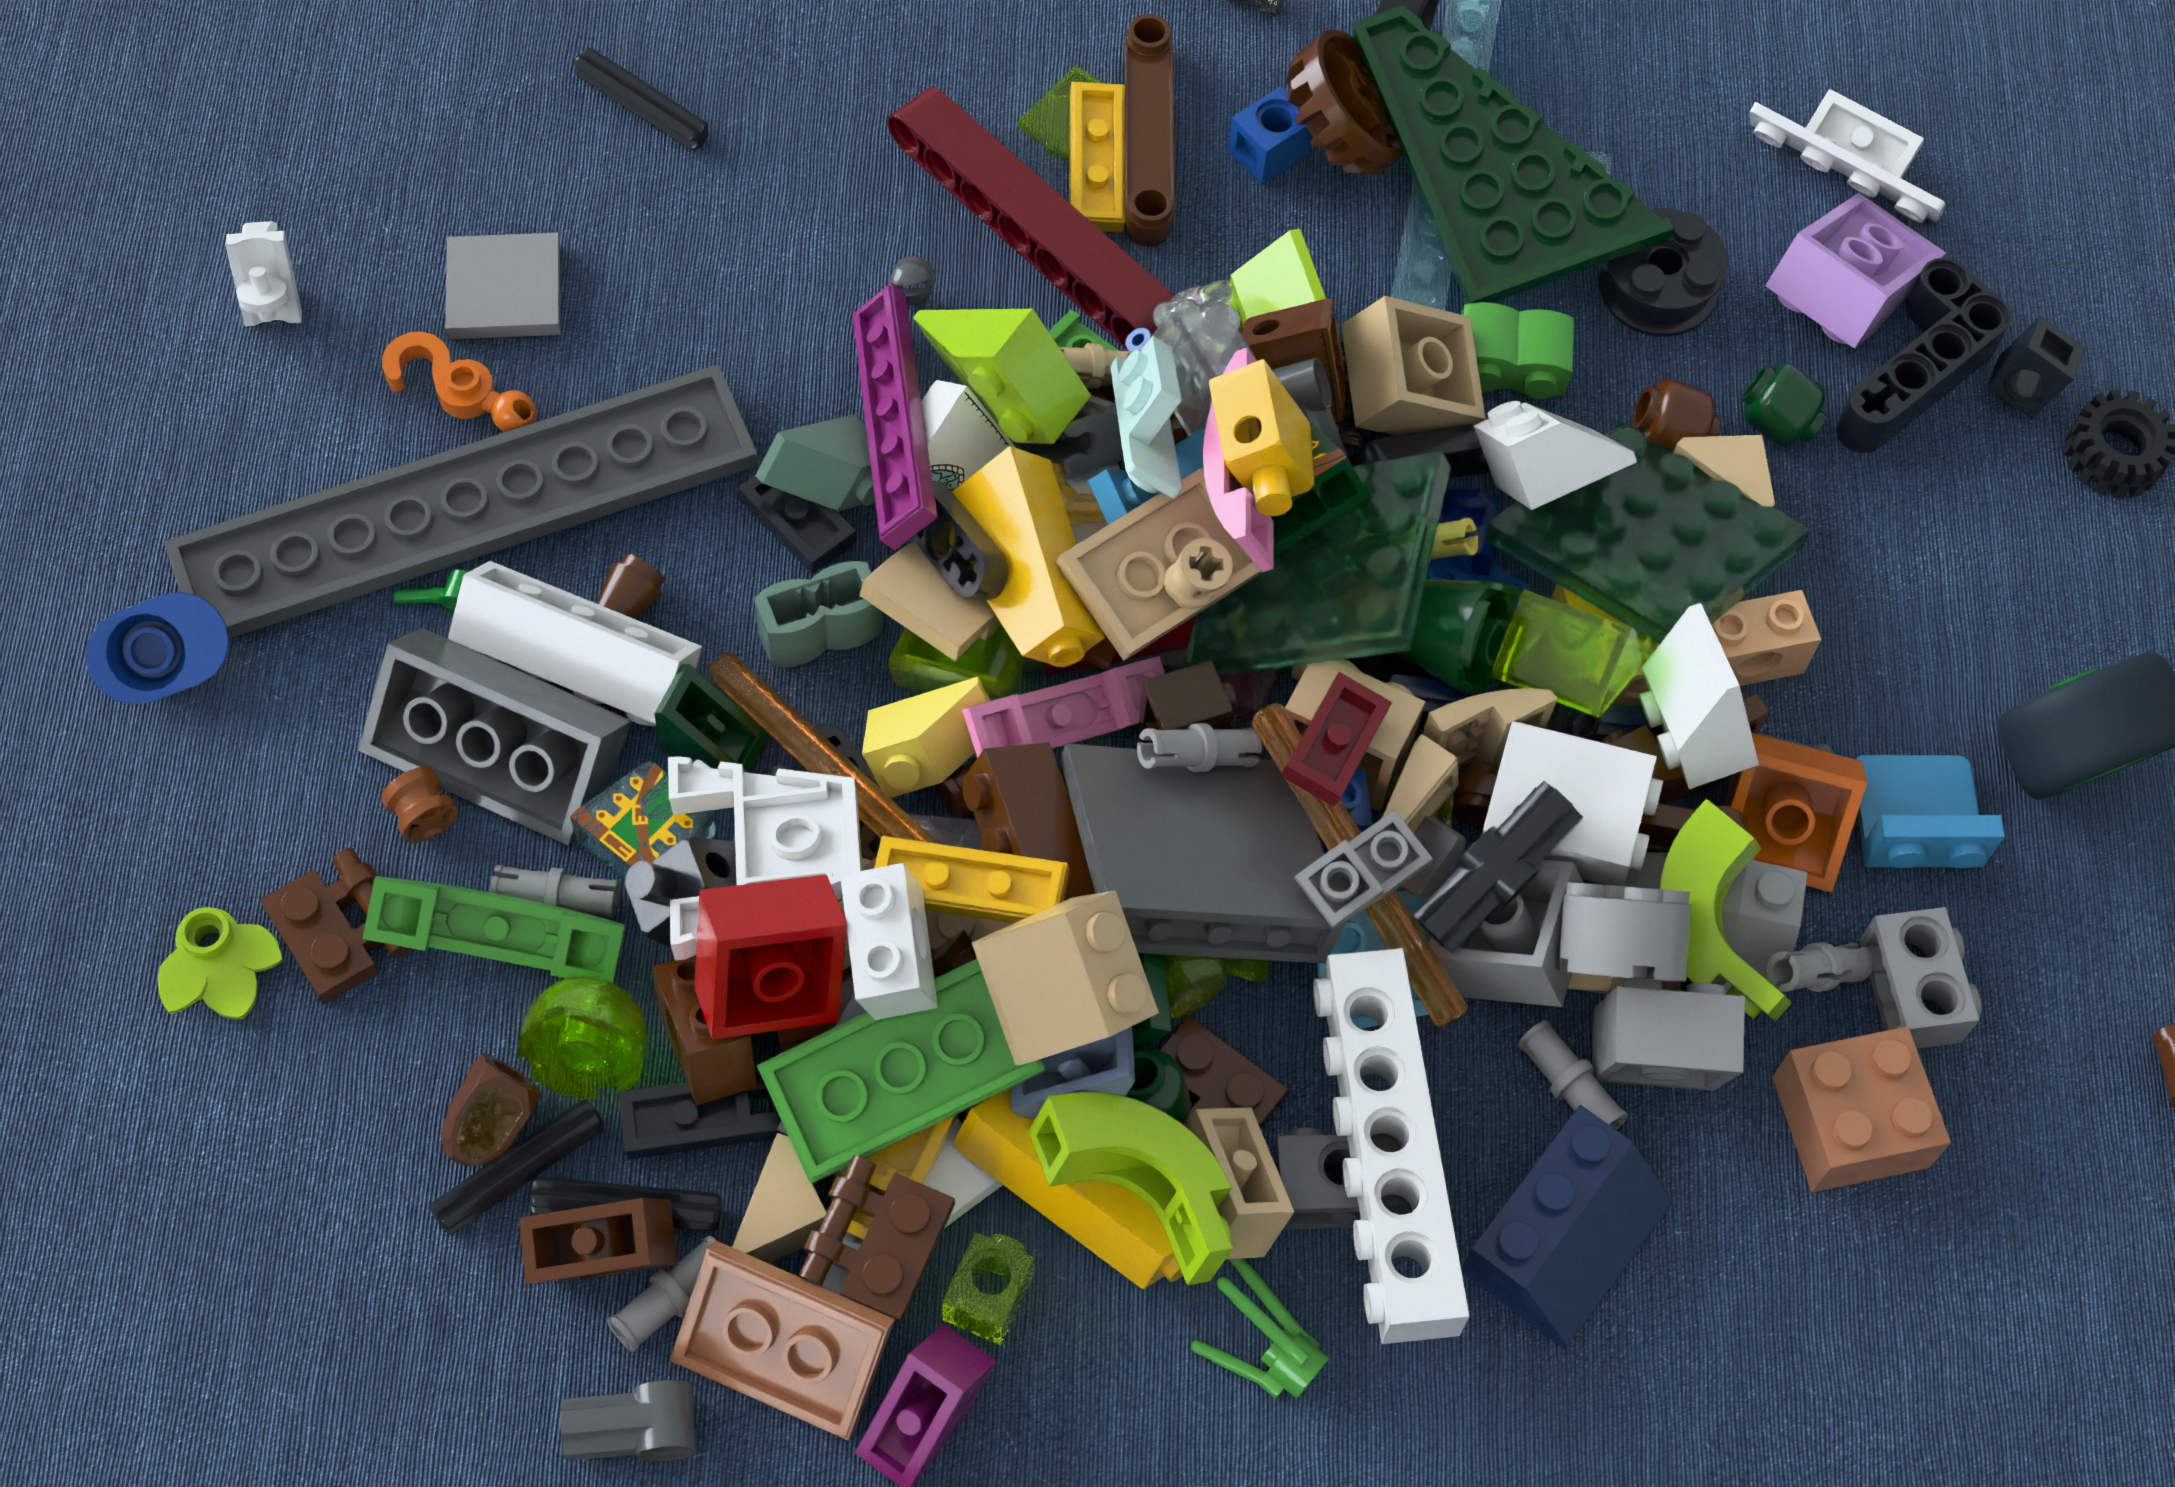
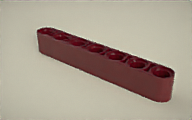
[887,86,1185,351]

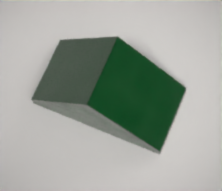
[654,664,770,773]

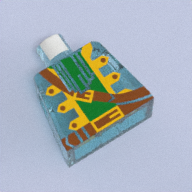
[570,759,716,882]

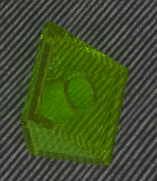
[1493,589,1657,718]
[888,625,1026,701]

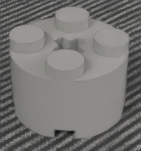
[1558,882,1692,981]

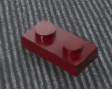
[1280,672,1393,807]

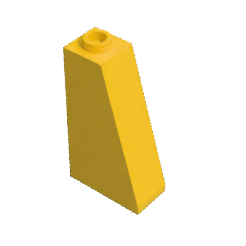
[948,446,1105,668]
[953,1089,1183,1290]

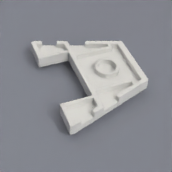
[668,756,863,961]

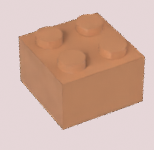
[1772,1026,1951,1193]

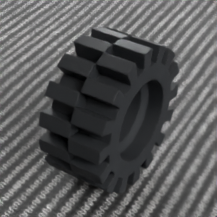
[2064,389,2175,498]

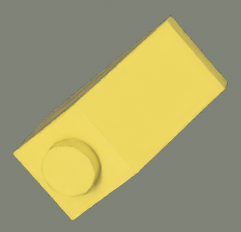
[862,676,991,799]

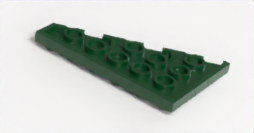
[1352,5,1674,304]

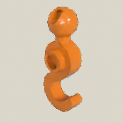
[382,332,536,433]

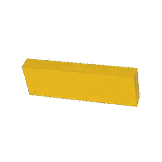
[1069,82,1125,233]
[874,836,1070,924]

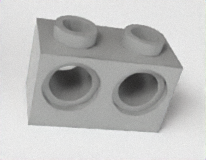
[1859,907,1981,1049]

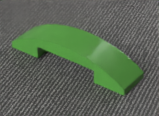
[362,876,625,987]

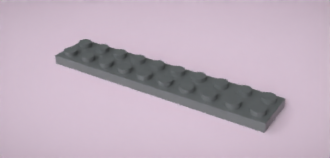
[163,364,759,639]

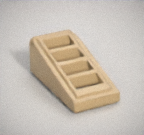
[1381,734,1458,834]

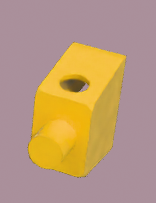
[1209,359,1314,516]

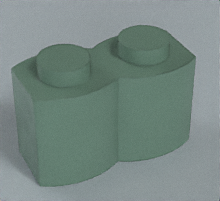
[754,561,882,668]

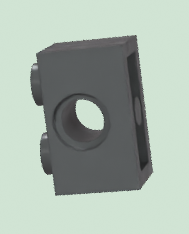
[1272,1127,1411,1230]

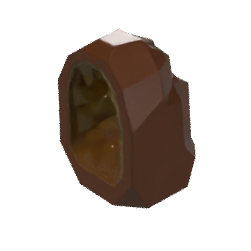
[441,1053,541,1166]

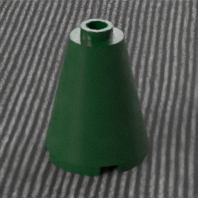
[1351,577,1523,697]

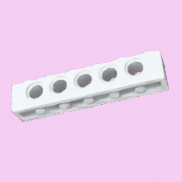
[1313,948,1470,1344]

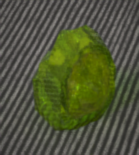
[1164,955,1228,1019]

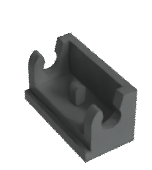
[1015,396,1124,478]

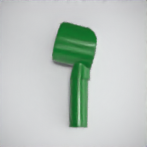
[394,569,468,613]

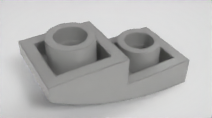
[1294,809,1433,929]

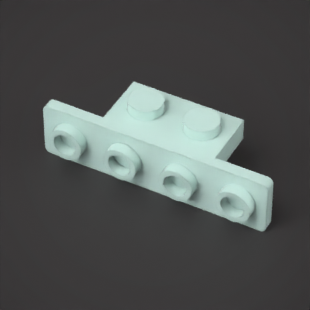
[1110,336,1182,499]

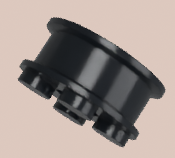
[1599,209,1728,337]

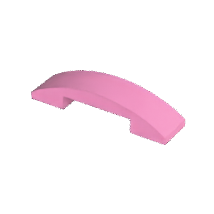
[1203,348,1274,572]
[962,656,1165,758]

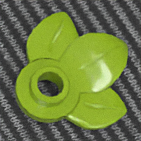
[158,907,283,1020]

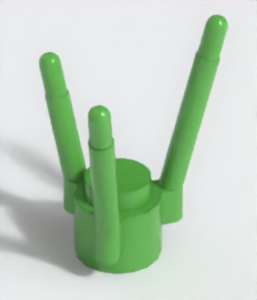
[1191,1258,1330,1399]

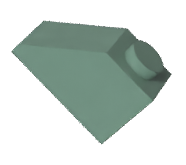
[755,414,875,511]

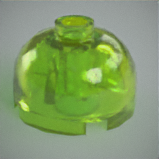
[516,977,648,1099]

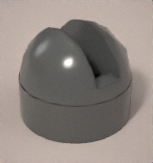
[889,256,936,306]

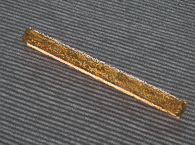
[709,652,939,844]
[1252,703,1468,1028]

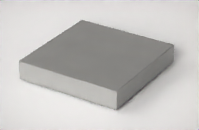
[445,232,561,340]

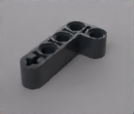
[1836,258,2012,453]

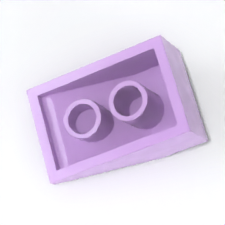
[1765,193,1946,349]

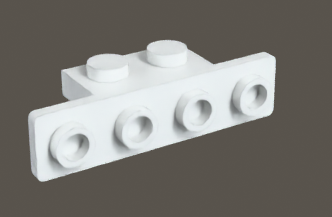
[1749,89,1945,223]

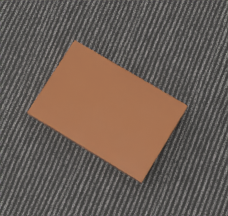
[670,1240,895,1441]

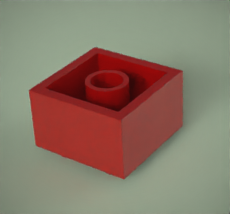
[694,874,847,1039]

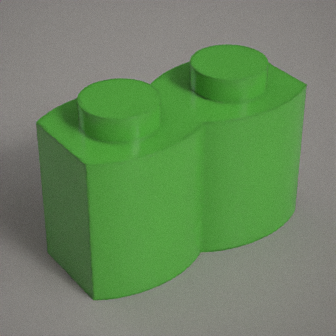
[1461,302,1574,399]

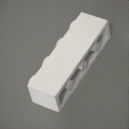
[448,561,702,726]

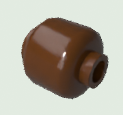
[1632,379,1721,456]

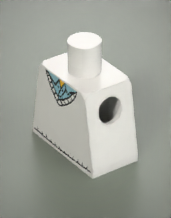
[921,380,1016,492]

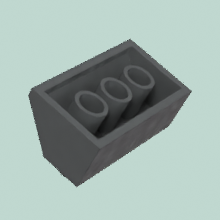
[358,628,632,846]

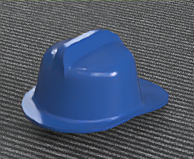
[85,592,229,705]

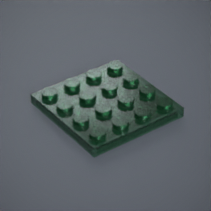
[1485,422,1810,645]
[1183,452,1451,676]

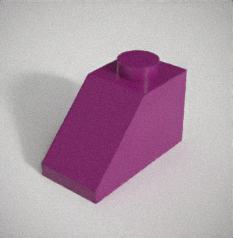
[855,1324,997,1487]

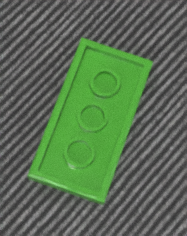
[757,959,1047,1184]

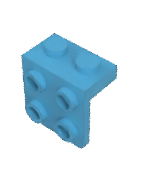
[1855,755,2005,868]

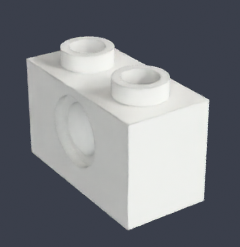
[840,863,938,1020]

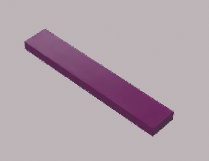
[852,283,938,550]

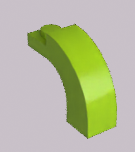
[1660,798,1791,1021]
[1028,1092,1233,1285]

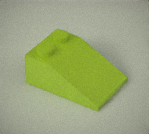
[913,308,1091,444]

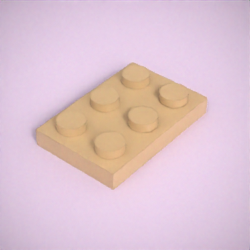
[1055,468,1263,661]

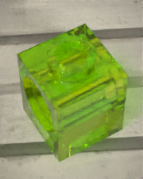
[942,1232,1035,1346]

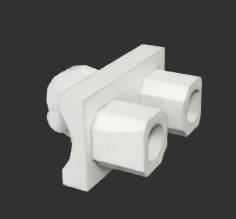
[225,221,302,326]

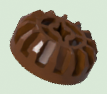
[1286,30,1404,175]

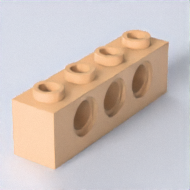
[1569,590,1821,706]

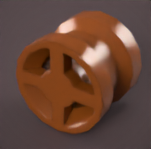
[381,767,459,843]

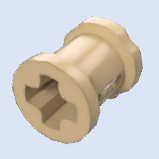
[1164,537,1233,609]

